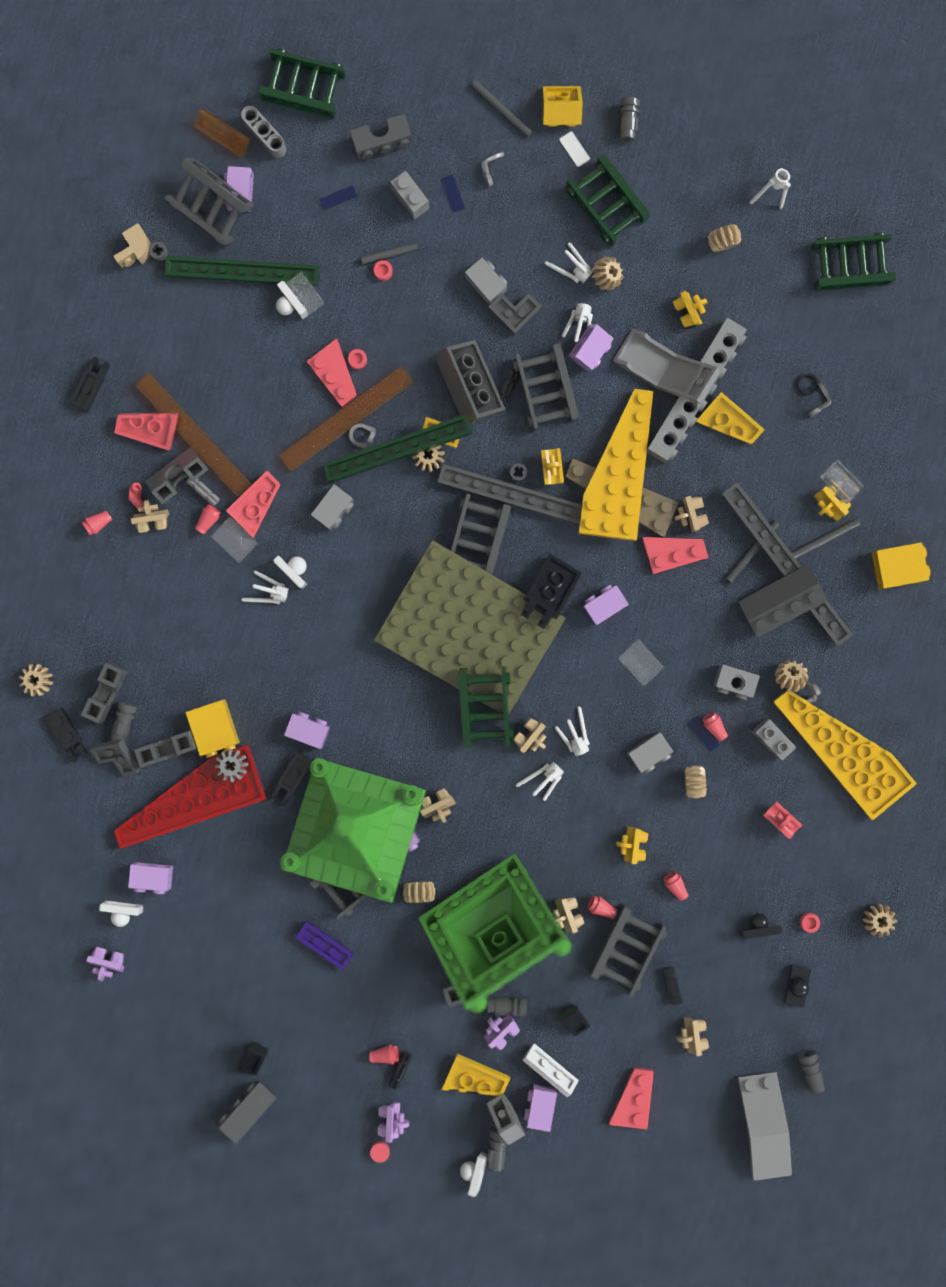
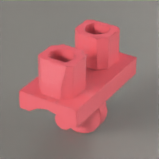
[763,801,802,839]

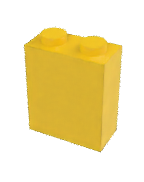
[871,542,930,590]
[186,700,240,758]

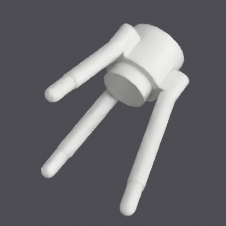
[749,168,790,209]
[545,243,593,283]
[562,303,593,342]
[241,571,289,605]
[555,706,590,756]
[516,762,564,801]

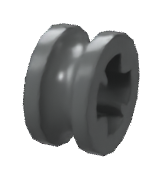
[149,242,168,261]
[510,463,527,482]

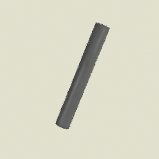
[361,242,418,265]

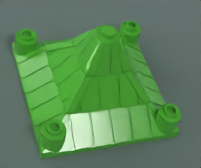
[280,758,426,903]
[419,853,571,1013]

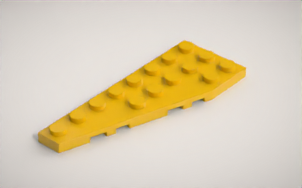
[578,389,653,541]
[773,690,917,820]

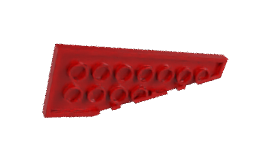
[114,744,267,849]

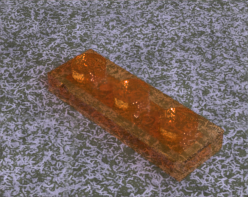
[194,108,250,158]

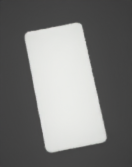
[560,131,590,167]

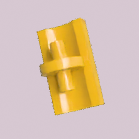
[673,291,708,328]
[541,448,564,485]
[814,484,851,521]
[616,826,648,864]

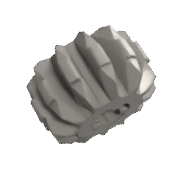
[215,749,248,782]

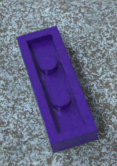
[296,921,354,970]

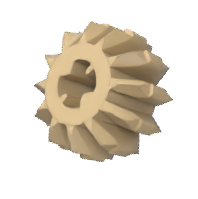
[708,224,742,252]
[591,256,624,290]
[412,445,445,472]
[775,659,809,692]
[19,664,53,696]
[684,766,706,798]
[403,881,435,903]
[863,904,897,937]

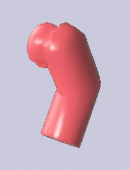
[128,482,144,509]

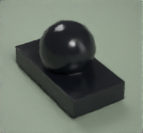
[740,913,782,939]
[784,965,811,1008]
[559,1004,591,1037]
[238,1042,269,1075]

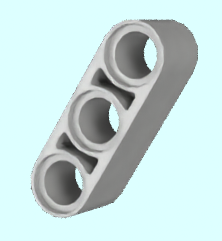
[241,106,286,158]

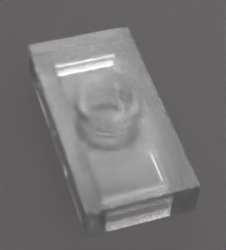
[286,271,325,315]

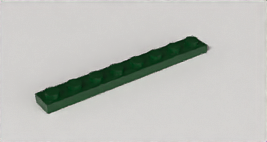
[165,256,319,286]
[323,414,472,483]

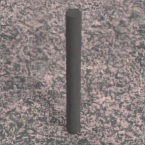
[472,80,533,137]
[792,519,861,559]
[726,520,780,583]

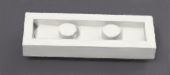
[523,1044,579,1097]

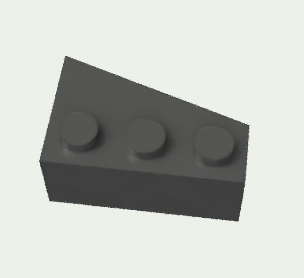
[217,1081,276,1144]

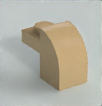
[114,223,151,268]

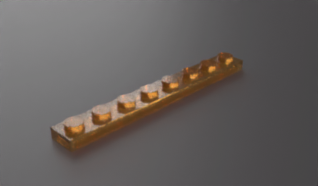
[279,366,413,472]
[135,373,252,498]

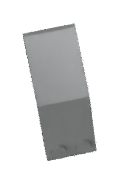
[613,329,720,404]
[738,1072,792,1181]

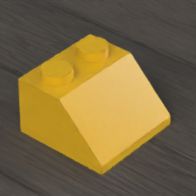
[543,86,583,127]

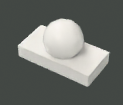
[276,281,308,320]
[274,556,307,589]
[100,900,143,927]
[460,1152,488,1197]

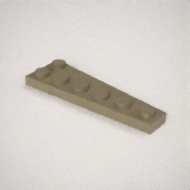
[565,459,679,538]

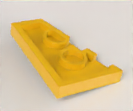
[696,392,765,444]
[442,1054,510,1096]

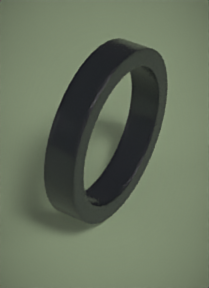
[797,373,819,395]

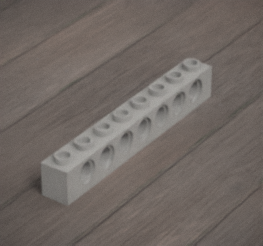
[647,318,747,463]

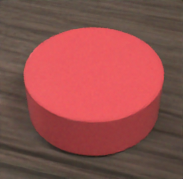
[373,260,393,281]
[348,349,367,370]
[799,912,820,933]
[370,1141,390,1163]

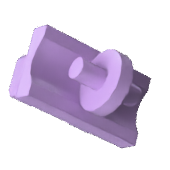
[87,947,125,981]
[484,1014,520,1050]
[378,1102,409,1143]

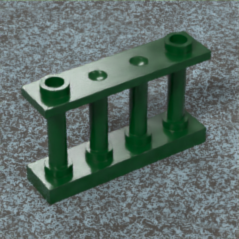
[259,49,346,119]
[566,154,650,247]
[811,232,896,291]
[458,666,514,748]

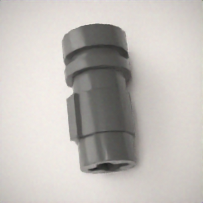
[620,97,640,141]
[110,701,138,743]
[488,997,527,1017]
[797,1050,825,1094]
[488,1126,507,1171]

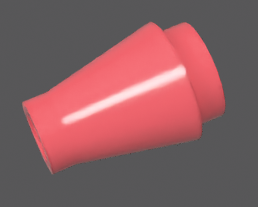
[195,504,221,534]
[82,510,112,536]
[702,712,728,742]
[663,871,689,901]
[587,895,617,919]
[369,1044,399,1064]

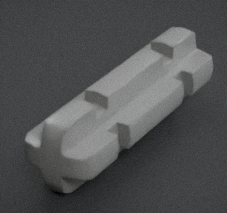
[186,477,220,506]

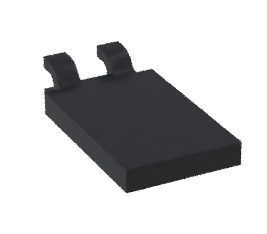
[521,553,582,629]

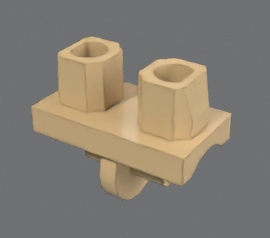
[675,496,709,532]
[131,500,169,533]
[513,718,546,753]
[420,788,456,823]
[553,897,584,933]
[676,1017,709,1056]

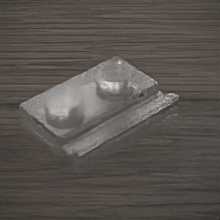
[820,459,864,504]
[211,517,259,563]
[618,639,664,686]

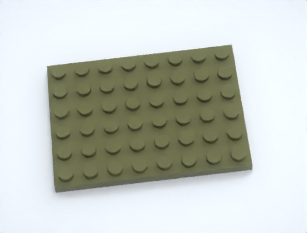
[375,540,566,713]

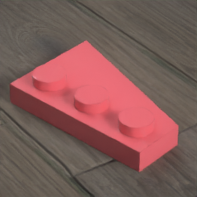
[307,338,357,408]
[114,413,179,450]
[226,471,281,538]
[642,537,709,574]
[608,1067,654,1129]

